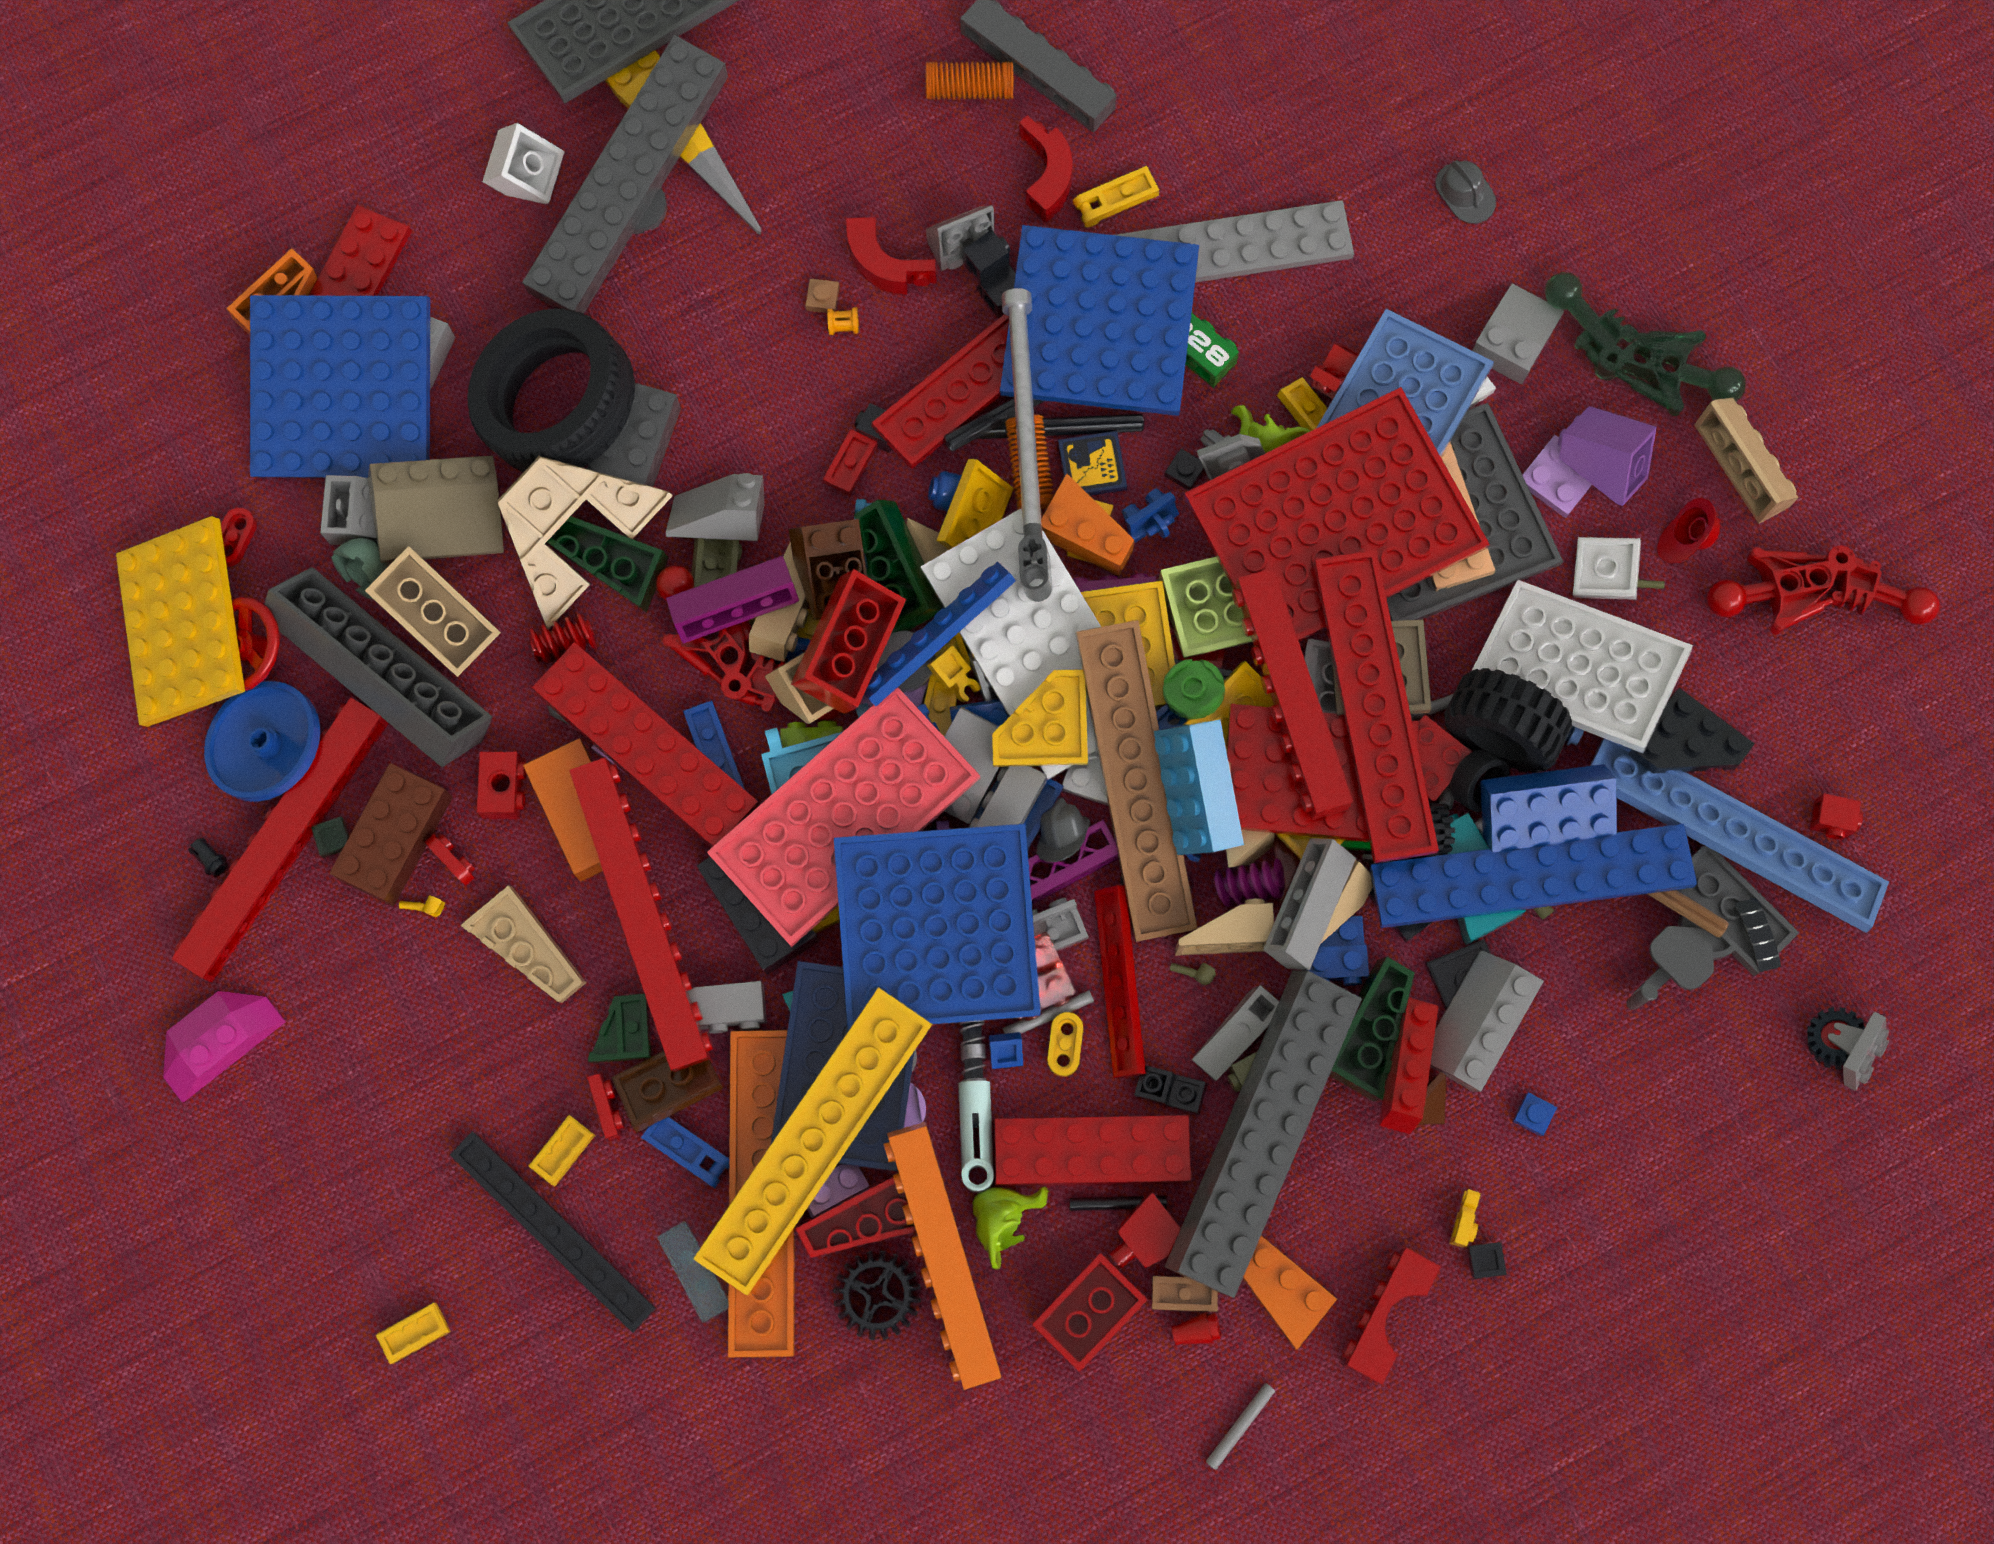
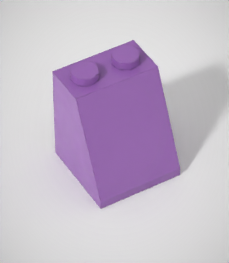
[1558,406,1657,506]

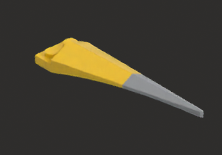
[605,50,761,235]

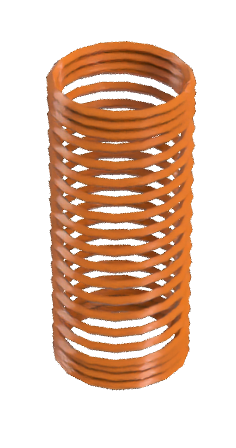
[926,61,1013,100]
[1005,414,1054,510]

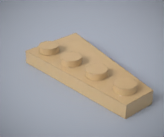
[460,885,586,1003]

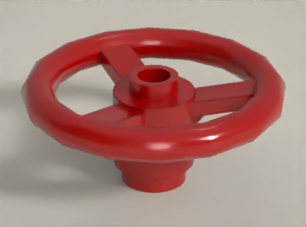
[232,597,280,691]

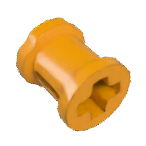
[827,307,859,335]

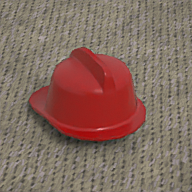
[1657,498,1720,564]

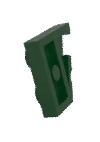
[588,994,651,1063]

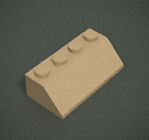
[1694,397,1798,524]

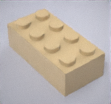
[365,546,501,677]

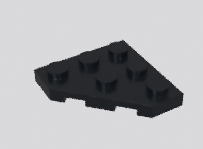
[1628,688,1755,773]

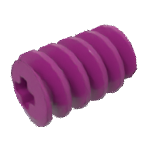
[1214,859,1285,908]

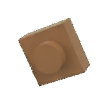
[806,279,840,313]

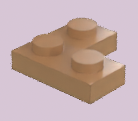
[1152,1276,1218,1312]

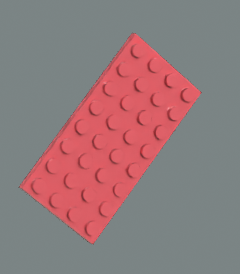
[707,687,981,947]

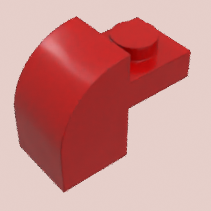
[1310,343,1359,399]

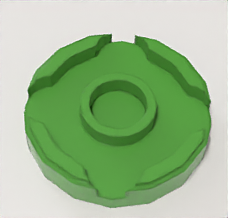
[1163,659,1225,720]

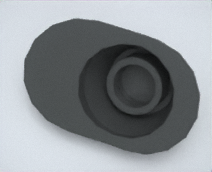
[1436,160,1496,224]
[1036,798,1090,862]

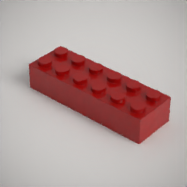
[995,1115,1191,1187]

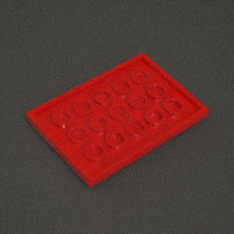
[1226,704,1419,842]

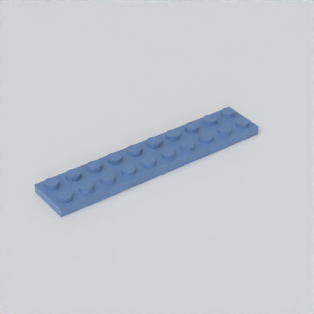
[1590,738,1889,933]

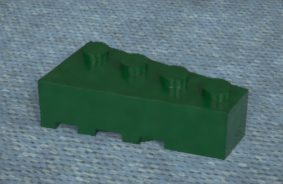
[854,499,944,634]
[546,516,669,613]

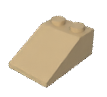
[1175,899,1274,956]

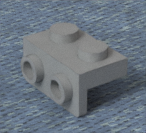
[1032,898,1089,960]

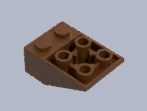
[789,519,867,619]

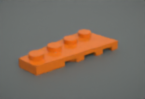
[1243,1236,1337,1350]

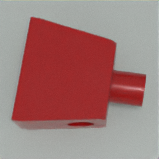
[1109,1191,1181,1268]

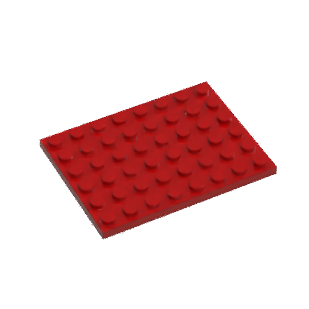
[1184,387,1490,642]

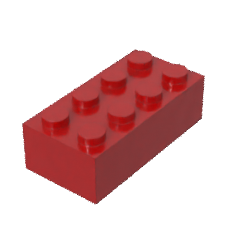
[791,569,906,714]

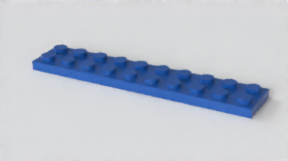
[1370,824,1697,928]

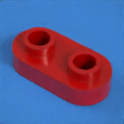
[221,508,257,567]
[424,833,475,886]

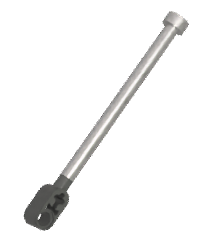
[1001,288,1052,602]

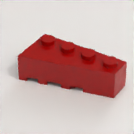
[796,1172,916,1258]

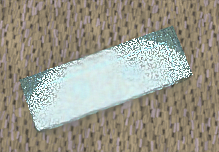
[657,1221,728,1323]

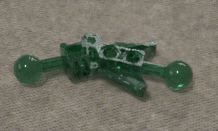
[1545,272,1746,416]

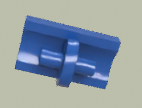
[1122,488,1179,543]

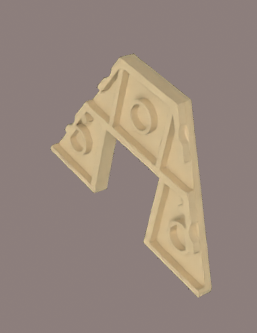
[497,456,673,629]

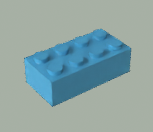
[1154,719,1244,855]

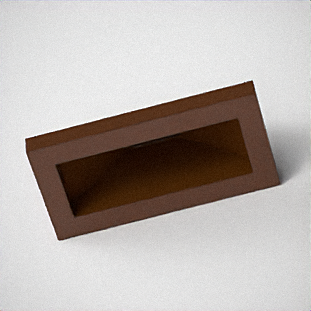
[1418,1071,1446,1125]

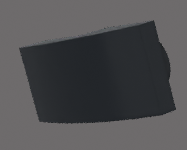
[1134,1065,1207,1115]

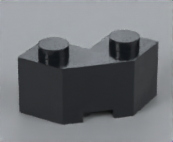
[963,230,1016,319]

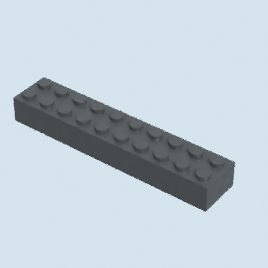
[522,35,728,314]
[1165,970,1362,1298]

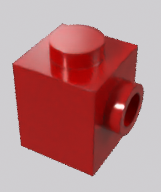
[1809,793,1863,840]

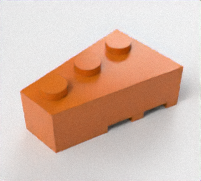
[226,248,317,335]
[1041,474,1134,577]

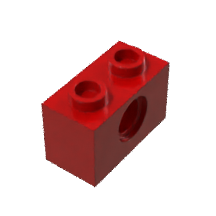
[477,752,527,819]

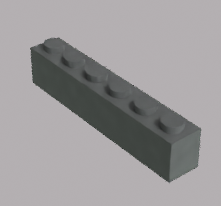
[960,0,1117,133]

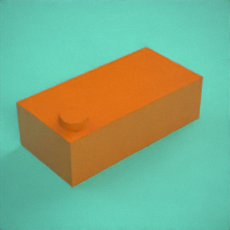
[523,738,603,882]

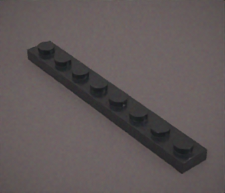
[450,1131,657,1333]

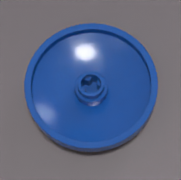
[204,681,320,802]

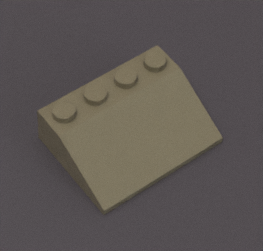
[367,456,504,563]

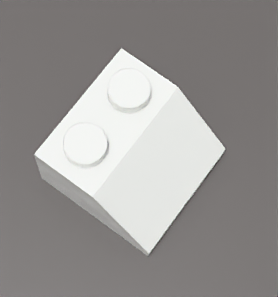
[482,123,565,204]

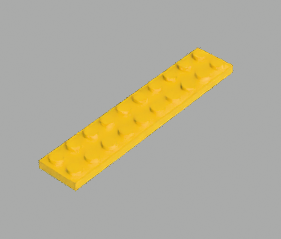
[694,987,932,1296]

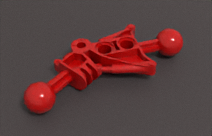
[1707,545,1940,635]
[656,565,841,721]

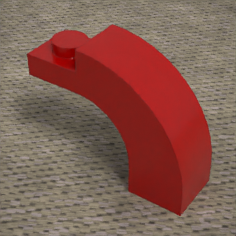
[1019,115,1073,223]
[846,217,937,294]

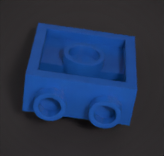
[1308,916,1369,986]

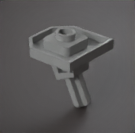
[1197,429,1265,480]

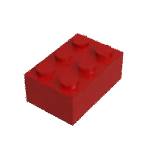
[1032,1253,1148,1372]

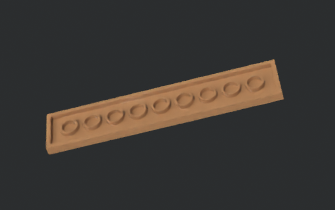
[1075,620,1197,942]

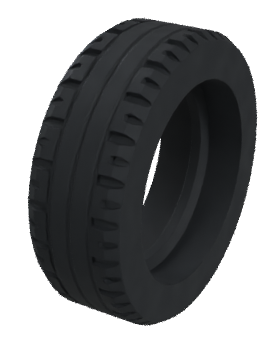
[467,308,635,472]

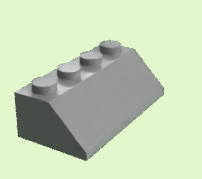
[1430,950,1544,1092]

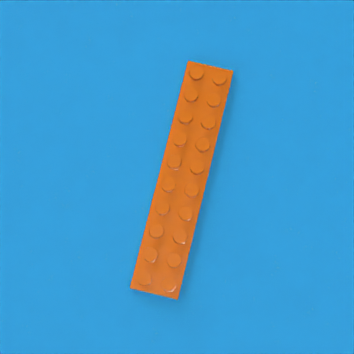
[728,1030,795,1357]

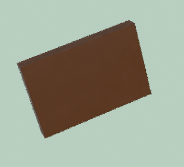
[611,1051,723,1133]

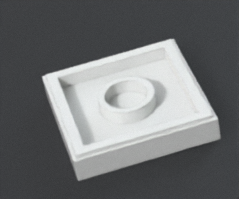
[1573,537,1641,600]

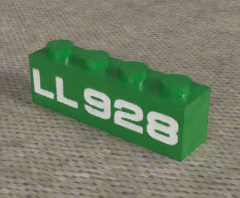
[1185,313,1239,388]

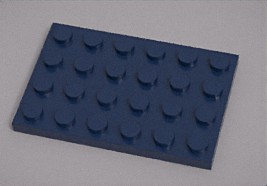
[771,961,915,1171]

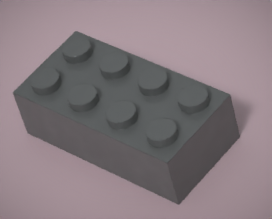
[587,383,681,487]

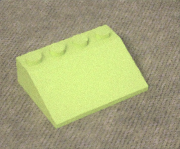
[1158,557,1252,658]

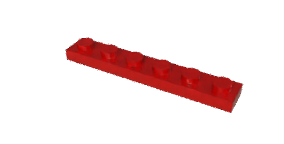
[1094,885,1146,1078]

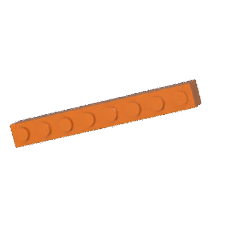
[884,1122,1002,1390]

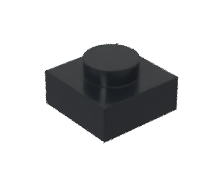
[1165,448,1204,491]
[1467,1242,1507,1279]

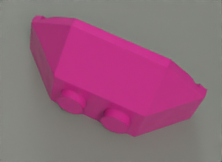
[163,991,286,1102]

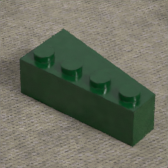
[1329,957,1415,1101]

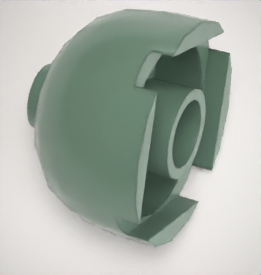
[332,537,392,599]

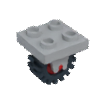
[1807,1007,1889,1091]

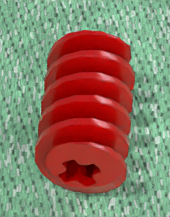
[529,613,598,665]

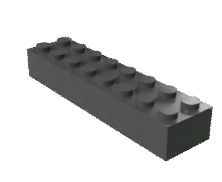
[264,567,492,767]

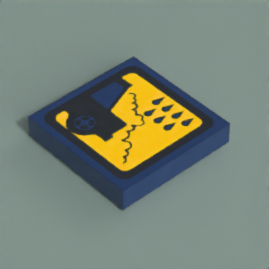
[1058,431,1127,496]

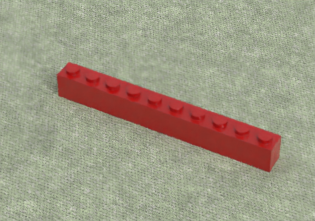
[171,697,389,983]
[569,757,713,1072]

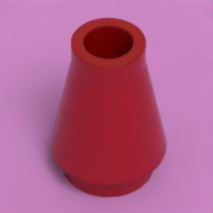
[1172,1311,1222,1346]

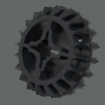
[833,1251,921,1340]

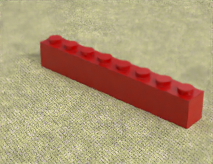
[1232,568,1353,820]

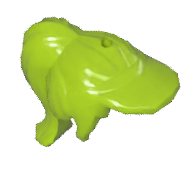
[1231,405,1310,453]
[972,1186,1048,1270]

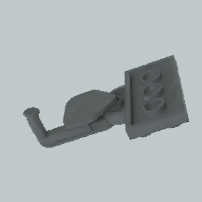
[1626,845,1799,1010]

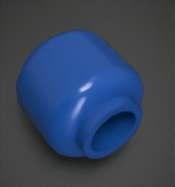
[928,471,962,512]

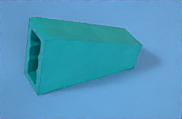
[1448,813,1526,945]

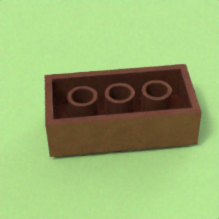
[329,763,453,907]

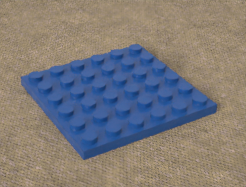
[1000,225,1199,416]
[250,295,430,478]
[834,824,1041,1031]

